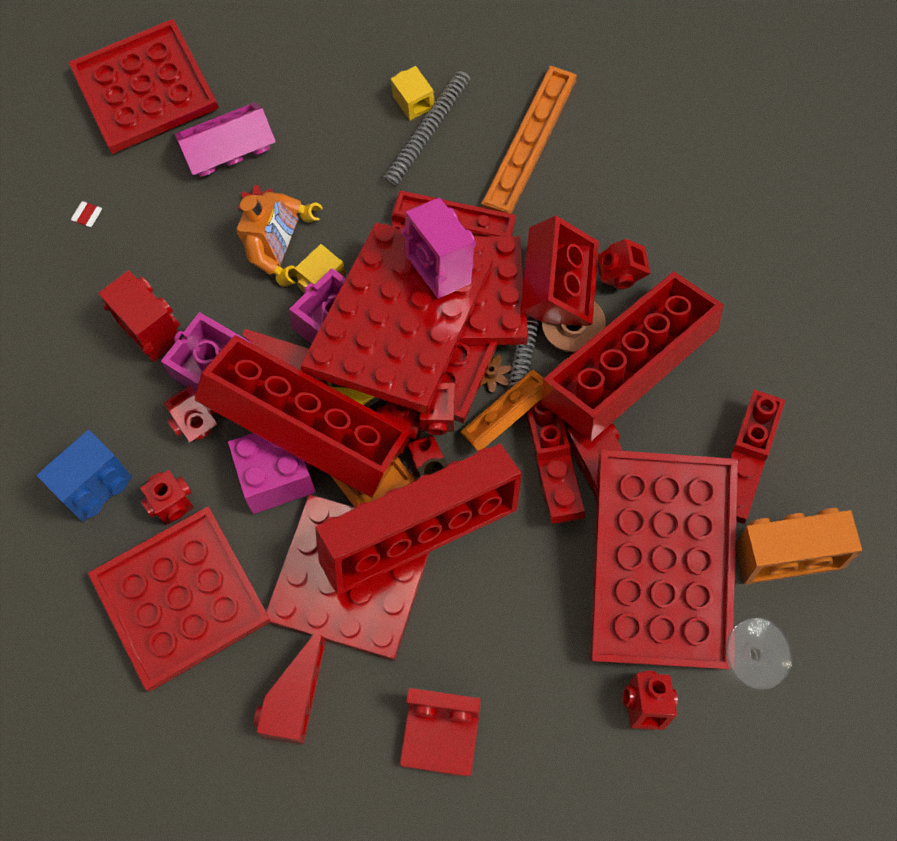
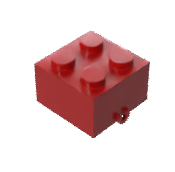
[98,270,182,362]

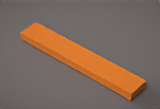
[482,66,577,214]

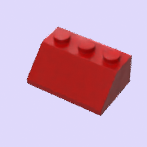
[520,215,599,326]

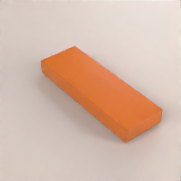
[460,370,544,451]

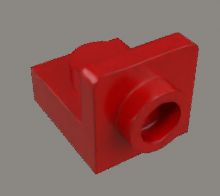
[420,382,455,435]

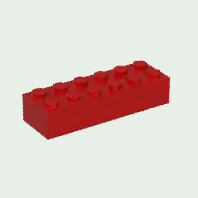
[541,271,724,441]
[194,335,410,498]
[315,443,522,595]

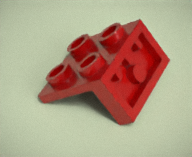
[400,688,481,777]

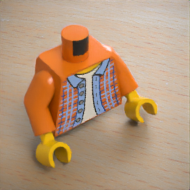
[237,192,323,287]

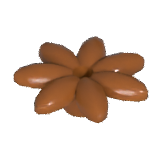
[480,355,512,393]

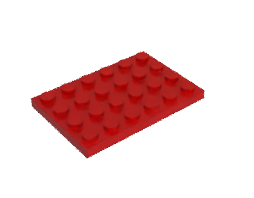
[301,222,493,414]
[590,449,738,669]

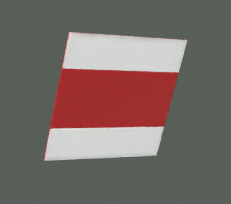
[71,201,103,227]

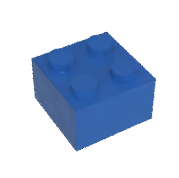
[37,429,133,522]

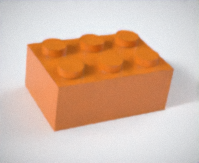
[735,508,862,584]

